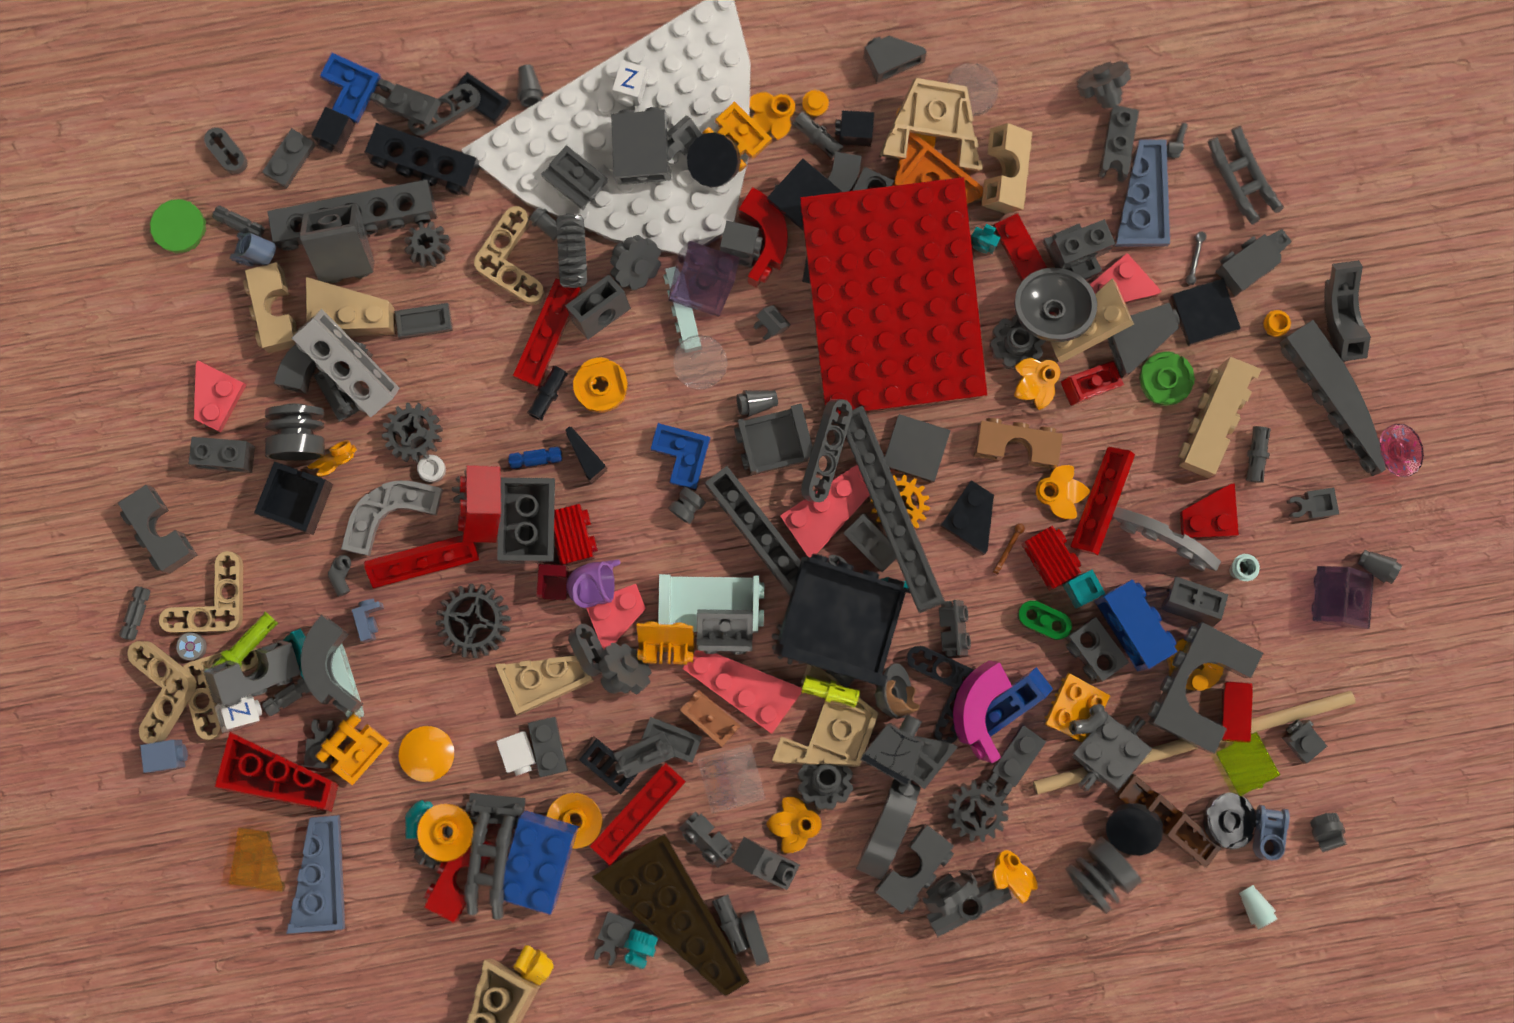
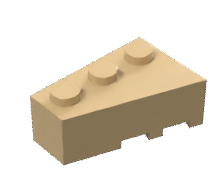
[306,277,395,336]

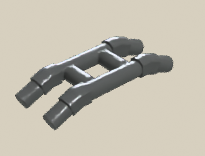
[1207,126,1284,224]
[464,812,515,920]

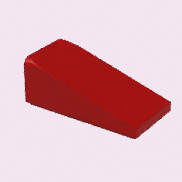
[1061,361,1124,406]
[1222,681,1253,743]

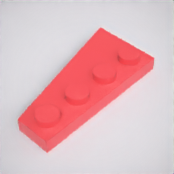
[780,465,870,557]
[682,649,802,734]

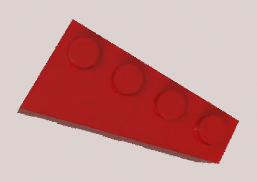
[215,732,339,812]

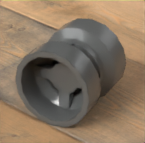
[668,486,706,525]

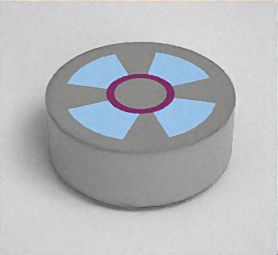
[176,633,207,661]

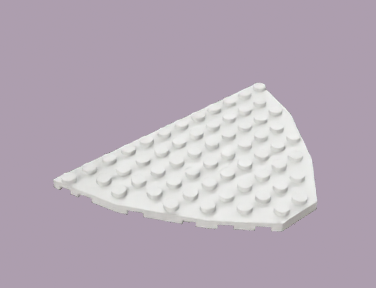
[461,0,750,258]

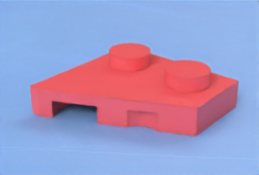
[194,360,246,432]
[587,583,646,649]

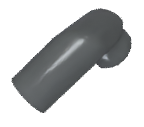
[328,555,351,597]
[1069,704,1108,734]

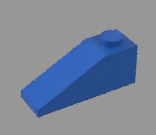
[985,667,1053,737]

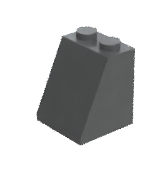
[300,203,374,283]

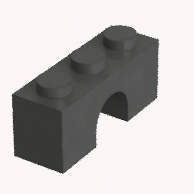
[118,485,198,574]
[203,640,301,707]
[874,824,954,914]

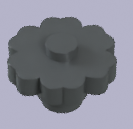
[1077,61,1131,108]
[610,235,661,290]
[990,315,1046,370]
[599,643,652,694]
[797,764,853,810]

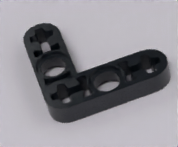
[906,646,974,743]

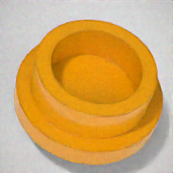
[802,90,829,117]
[1263,310,1291,337]

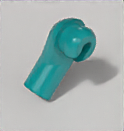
[405,800,433,839]

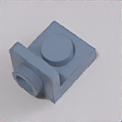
[352,599,384,643]

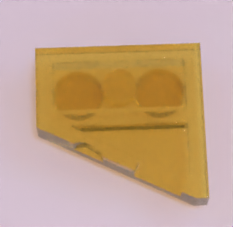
[229,827,285,892]

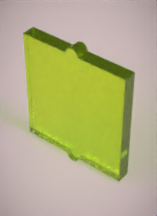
[1216,732,1280,796]

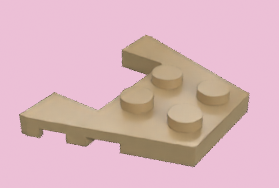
[880,78,982,172]
[772,665,879,767]

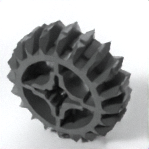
[556,214,587,288]
[436,584,511,659]

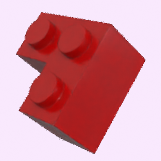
[458,465,501,543]

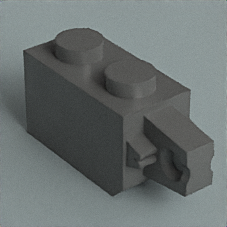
[1216,229,1292,297]

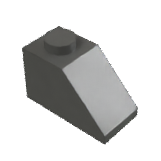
[863,36,927,84]

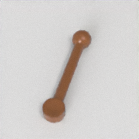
[993,523,1025,575]

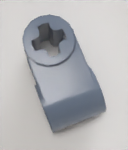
[230,232,276,267]
[1253,805,1290,860]

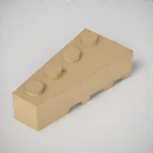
[1178,357,1262,478]
[467,959,540,1023]

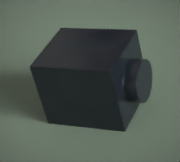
[312,107,355,154]
[835,110,874,147]

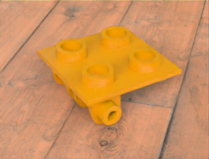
[637,622,694,665]
[1044,673,1110,743]

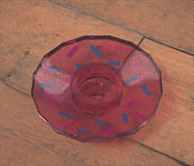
[1379,424,1424,477]

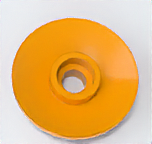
[546,793,602,849]
[417,804,473,861]

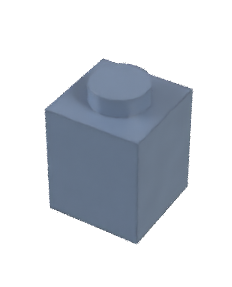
[140,740,188,773]

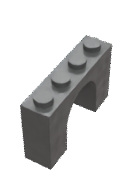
[1148,622,1263,754]

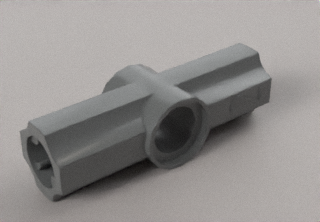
[926,880,1012,937]

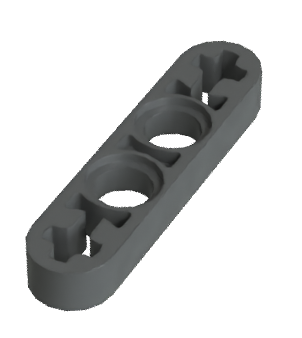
[801,399,852,502]

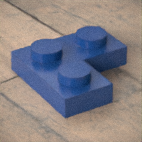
[320,53,381,124]
[651,423,711,490]

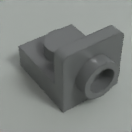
[1282,719,1327,764]

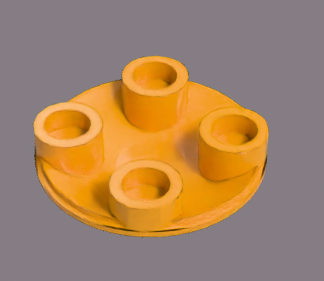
[399,726,454,782]

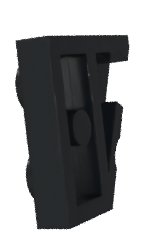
[941,480,994,555]

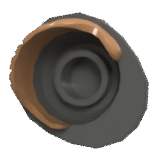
[874,664,920,719]

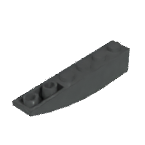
[1279,320,1386,476]

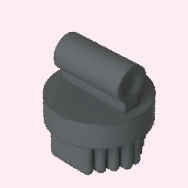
[1310,813,1347,853]

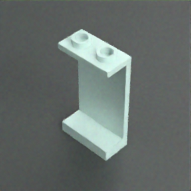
[658,574,764,633]

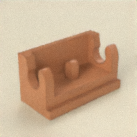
[680,690,740,747]

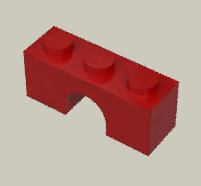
[424,838,497,923]

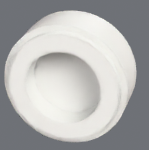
[417,455,446,483]

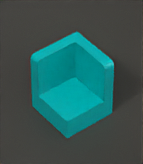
[1063,569,1106,609]

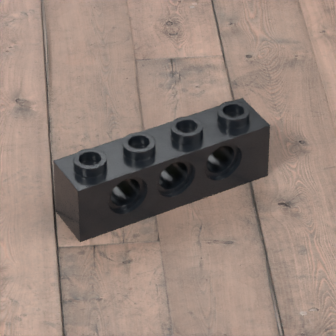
[365,123,480,195]

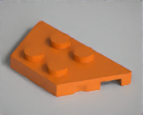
[893,132,984,205]

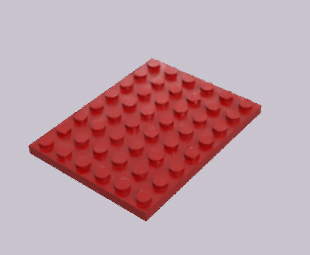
[800,177,988,414]

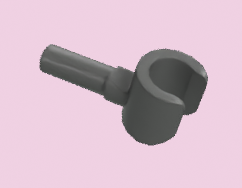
[1167,123,1188,158]

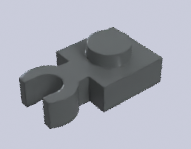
[1287,487,1339,520]
[304,720,335,769]
[594,911,635,966]

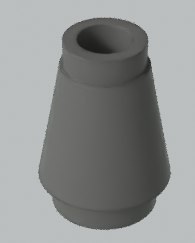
[517,65,544,107]
[736,390,778,417]
[1357,550,1402,584]

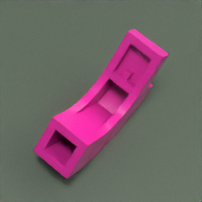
[953,660,1012,763]

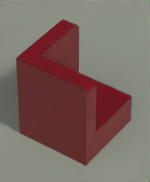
[536,564,569,601]

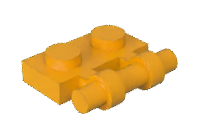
[702,101,772,172]
[315,713,390,786]

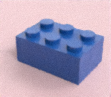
[1094,579,1177,671]
[503,810,579,915]

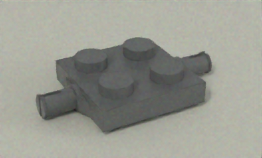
[1072,715,1152,792]

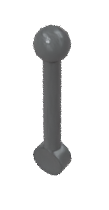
[1186,231,1207,285]

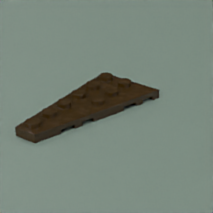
[592,834,750,997]

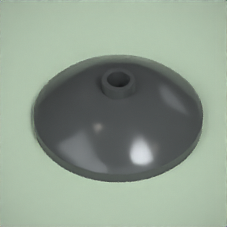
[1014,268,1097,342]

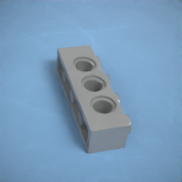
[292,309,400,417]

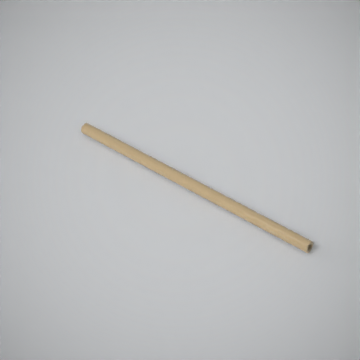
[1033,691,1355,795]

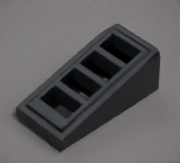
[566,426,607,484]
[576,736,638,794]

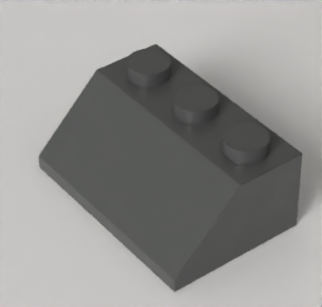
[497,478,555,564]

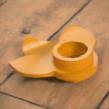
[750,92,795,140]
[1014,358,1060,410]
[307,440,357,477]
[1035,465,1090,519]
[766,797,822,853]
[992,850,1038,904]

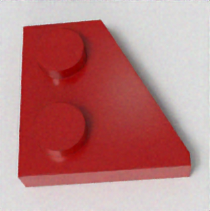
[1180,483,1239,538]

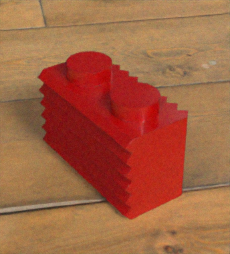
[554,504,598,566]
[1021,525,1081,591]

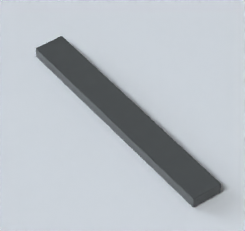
[846,406,946,613]

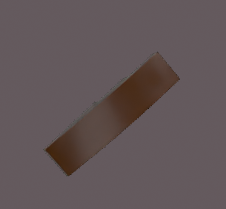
[1114,774,1221,868]

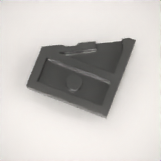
[912,736,958,789]

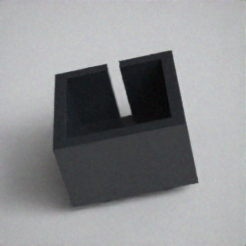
[254,461,333,535]

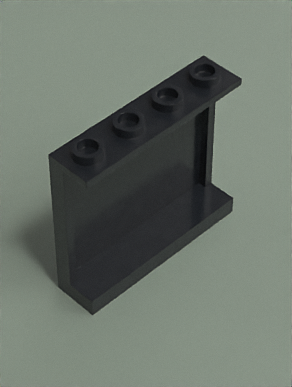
[774,553,911,687]

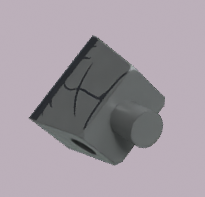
[860,714,925,786]

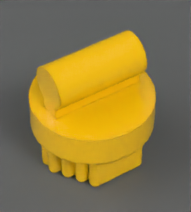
[513,945,554,985]

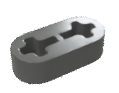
[204,127,248,175]
[568,624,604,677]
[741,910,770,966]

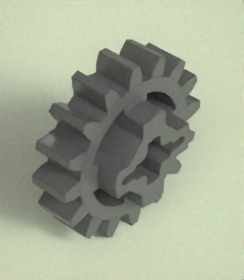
[382,403,443,463]
[948,780,1009,842]

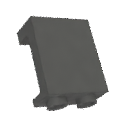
[611,107,672,185]
[734,404,813,476]

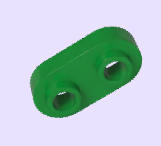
[1017,600,1072,640]

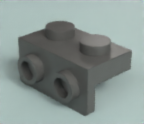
[697,609,753,654]

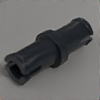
[527,366,568,421]

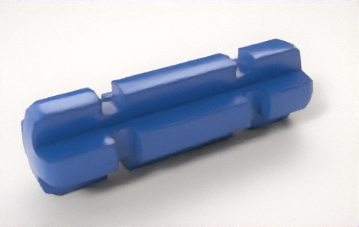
[508,447,563,469]

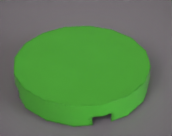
[150,199,206,253]
[1139,351,1195,406]

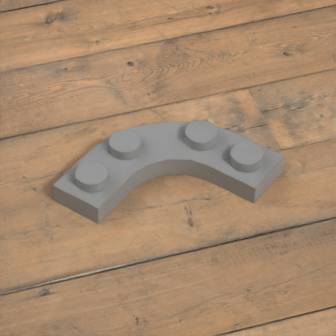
[341,480,443,556]
[1113,507,1221,571]

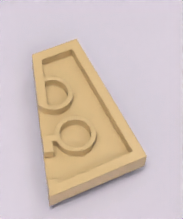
[1050,278,1134,363]
[495,656,594,716]

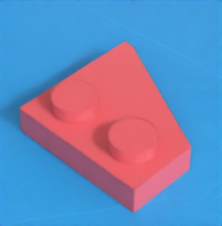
[1090,253,1162,304]

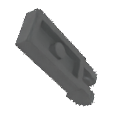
[369,79,441,126]
[987,725,1046,803]

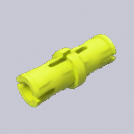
[801,675,860,708]

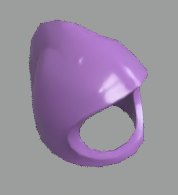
[567,559,621,608]

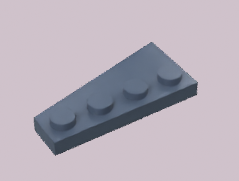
[1115,140,1170,247]
[286,815,345,934]

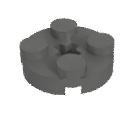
[923,870,980,916]

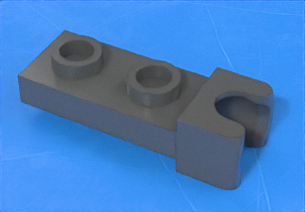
[1098,105,1139,182]

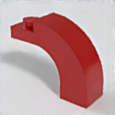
[738,187,788,288]

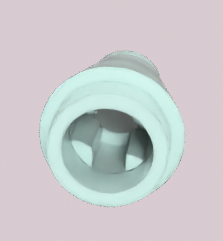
[1229,554,1260,581]
[1239,885,1277,930]

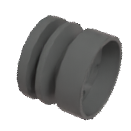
[265,404,325,461]
[1065,837,1142,914]

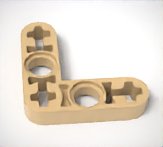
[474,206,545,305]
[159,551,243,633]
[128,641,196,744]
[182,647,258,740]

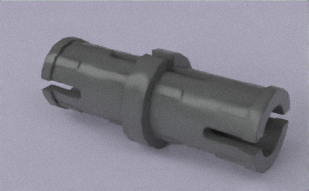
[793,111,843,159]
[1246,426,1271,483]
[712,894,750,954]

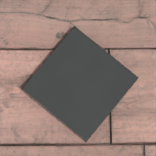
[885,414,951,483]

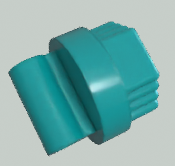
[623,929,658,969]

